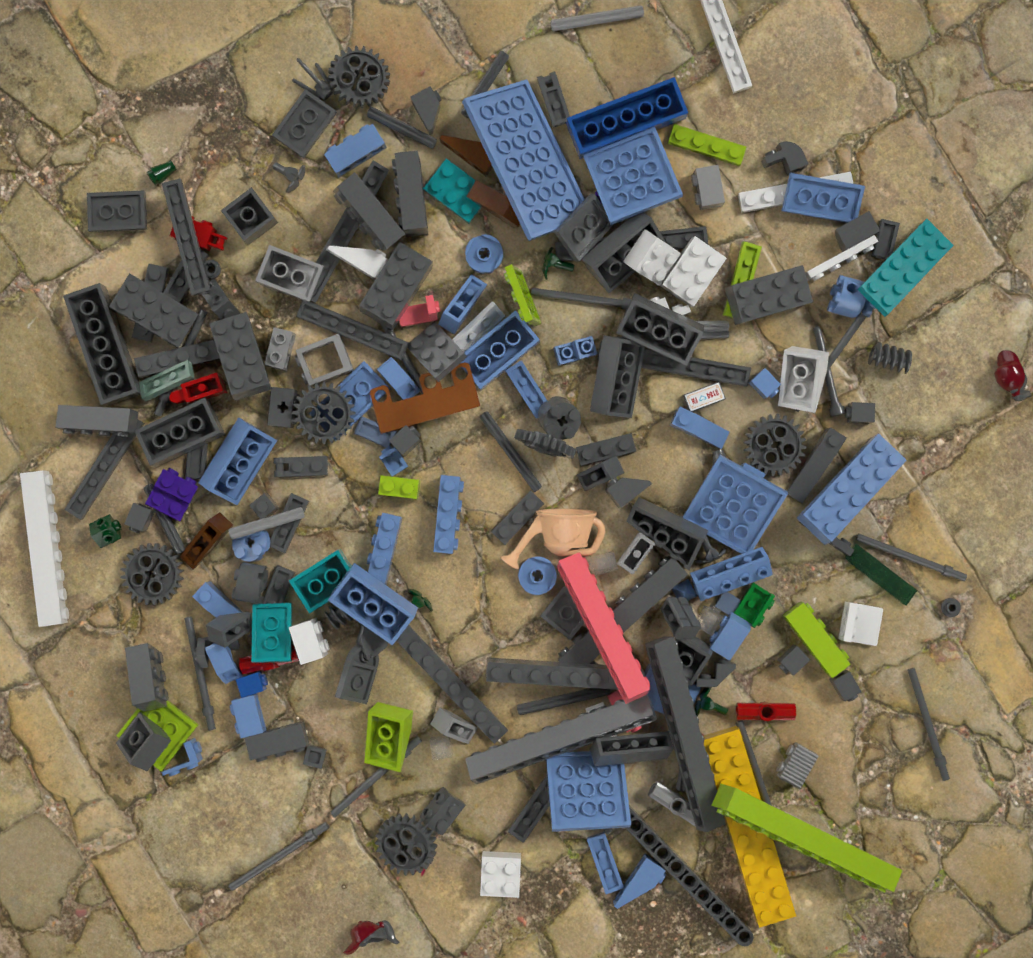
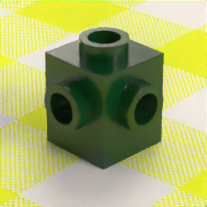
[89,514,122,548]

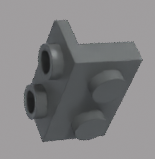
[420,787,466,836]

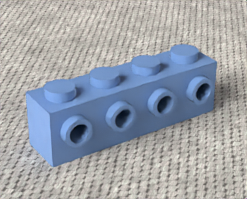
[433,475,464,554]
[367,513,403,585]
[690,547,773,601]

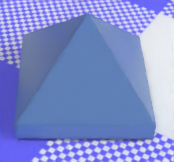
[672,579,697,601]

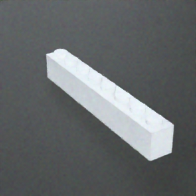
[20,471,69,627]

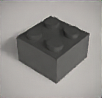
[221,187,278,245]

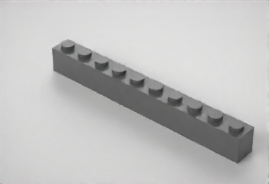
[645,636,726,832]
[465,694,657,784]

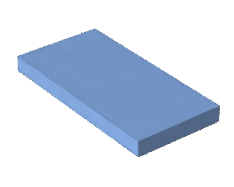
[781,173,865,223]
[309,361,391,441]

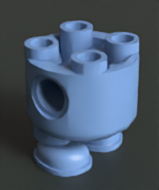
[827,275,876,318]

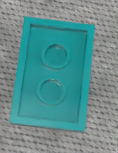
[423,158,482,224]
[251,603,292,663]

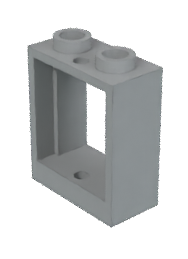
[295,333,354,388]

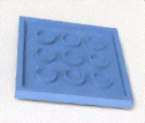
[583,127,683,225]
[682,455,788,554]
[546,751,631,832]

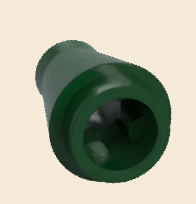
[146,160,177,185]

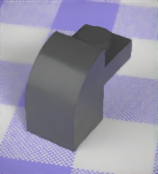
[761,141,808,176]

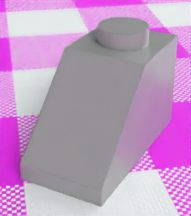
[430,708,478,744]

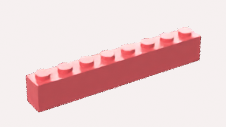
[557,552,650,704]

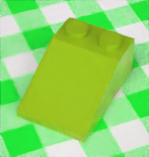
[364,702,413,772]

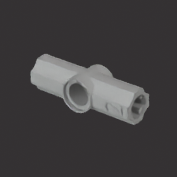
[648,781,696,827]

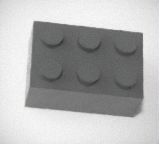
[125,643,169,712]

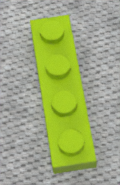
[668,124,746,166]
[723,241,762,319]

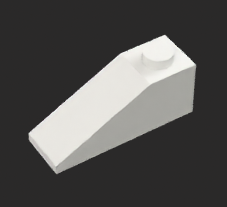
[326,246,388,280]

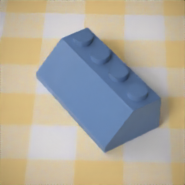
[198,417,277,505]

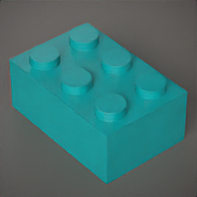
[289,549,351,614]

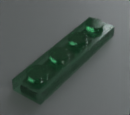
[844,544,918,606]

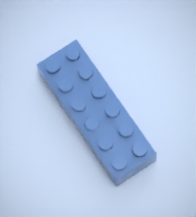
[797,433,907,545]

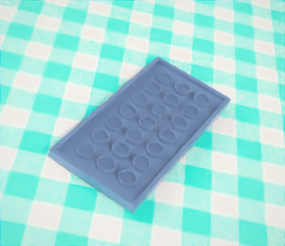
[462,79,585,241]

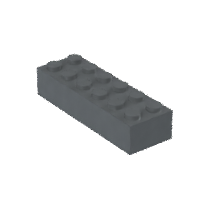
[63,283,141,407]

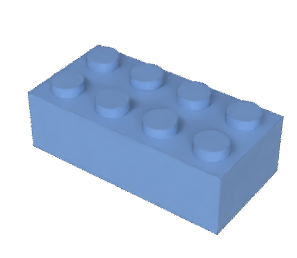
[461,310,540,391]
[328,563,418,645]

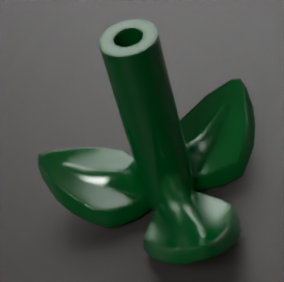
[542,247,575,280]
[407,589,433,612]
[695,687,728,716]

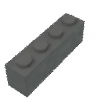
[55,405,138,438]
[590,731,674,766]

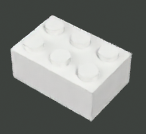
[660,236,727,307]

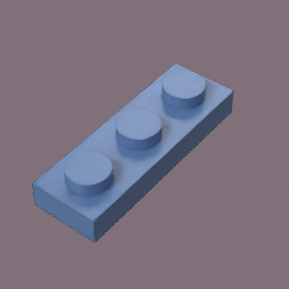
[505,360,547,419]
[587,832,624,894]

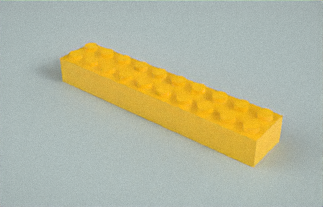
[703,726,797,928]

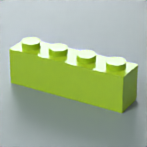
[782,602,851,678]

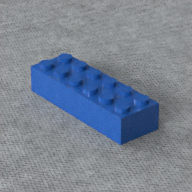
[566,77,688,160]

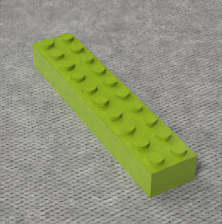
[711,784,903,893]

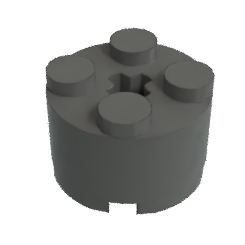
[538,396,581,440]
[232,562,268,604]

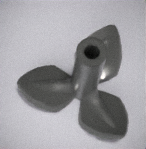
[273,162,306,193]
[694,536,726,564]

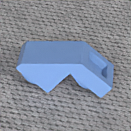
[377,357,420,400]
[205,643,242,684]

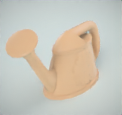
[501,509,605,569]

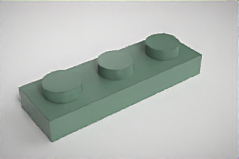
[139,360,195,401]

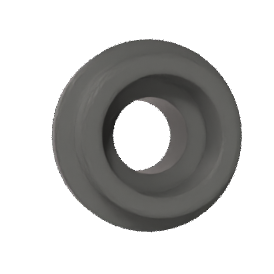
[204,260,221,279]
[941,598,961,617]

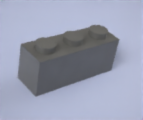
[245,721,309,762]

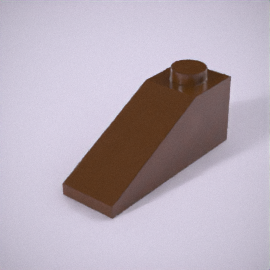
[440,135,493,177]
[466,180,520,228]
[180,512,234,570]

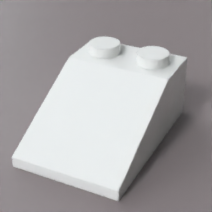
[778,346,829,413]

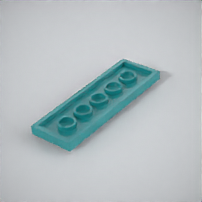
[857,219,954,317]

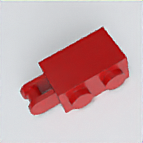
[169,216,228,252]
[169,372,228,404]

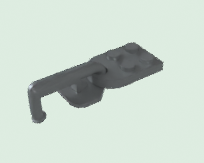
[335,624,388,704]

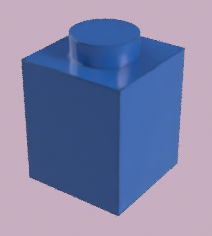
[236,671,268,698]

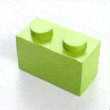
[378,475,420,499]

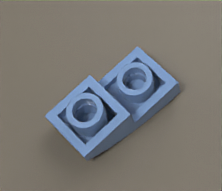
[553,336,597,366]

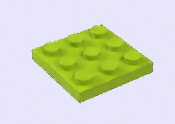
[504,264,542,326]
[116,701,199,772]

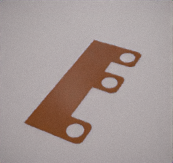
[370,362,480,434]

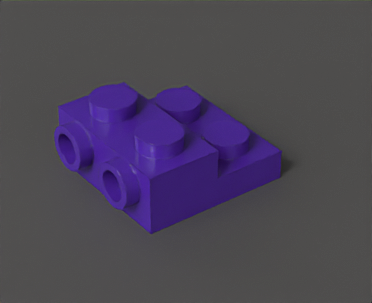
[145,468,198,522]

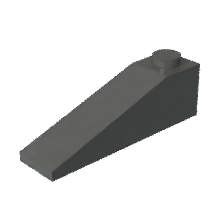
[787,427,847,503]

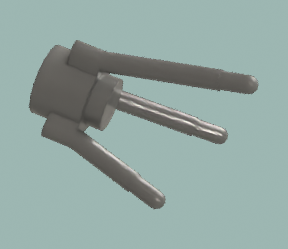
[292,58,334,100]

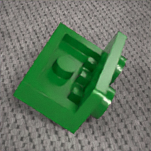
[734,582,775,628]

